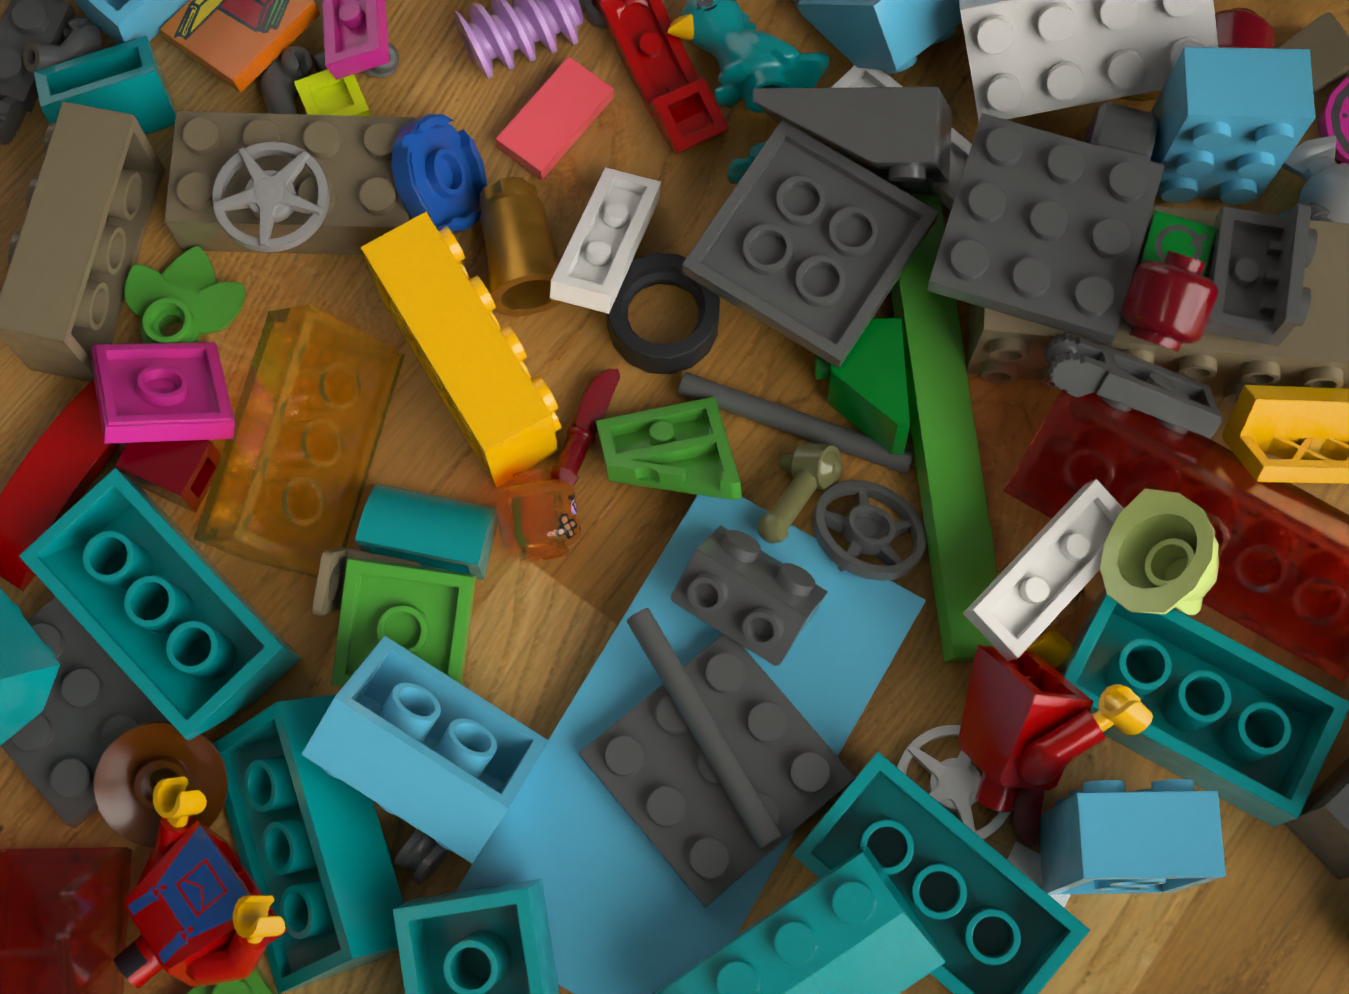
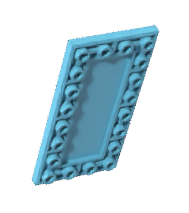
[456,495,926,994]

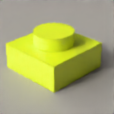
[294,69,371,116]

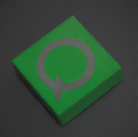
[1136,210,1217,276]

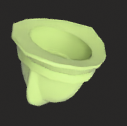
[1100,488,1219,615]

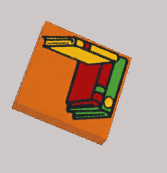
[159,0,321,93]

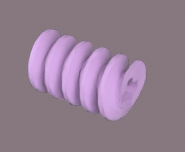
[453,0,584,79]

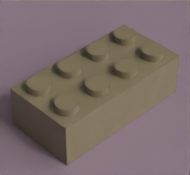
[0,102,165,382]
[164,111,415,255]

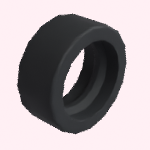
[606,253,720,374]

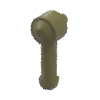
[757,442,842,544]

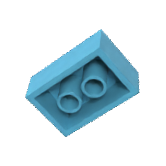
[1150,47,1315,204]
[301,636,549,863]
[1039,779,1226,895]

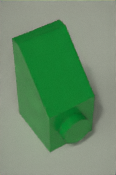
[814,318,910,455]

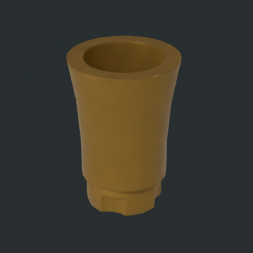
[480,176,562,316]

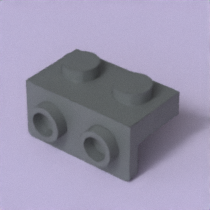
[1204,203,1318,346]
[671,525,828,666]

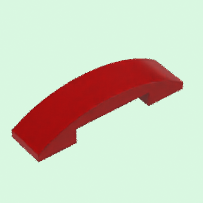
[596,0,729,155]
[0,379,120,592]

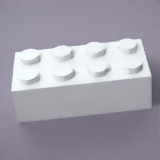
[959,0,1218,120]

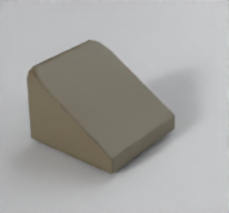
[1277,12,1349,94]

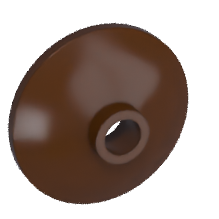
[94,721,228,847]

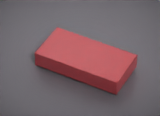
[496,56,614,180]

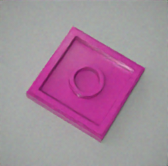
[91,342,235,444]

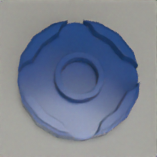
[391,114,487,234]

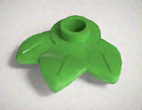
[124,246,246,344]

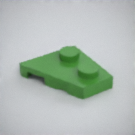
[596,397,742,500]

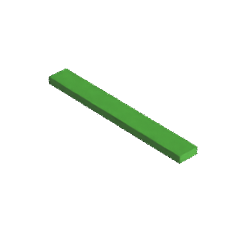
[891,194,998,663]

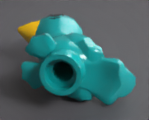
[668,0,830,113]

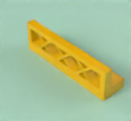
[1221,385,1349,484]

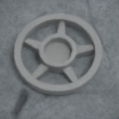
[212,142,330,252]

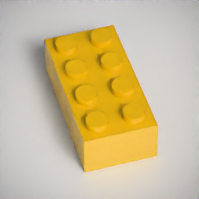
[360,212,562,488]

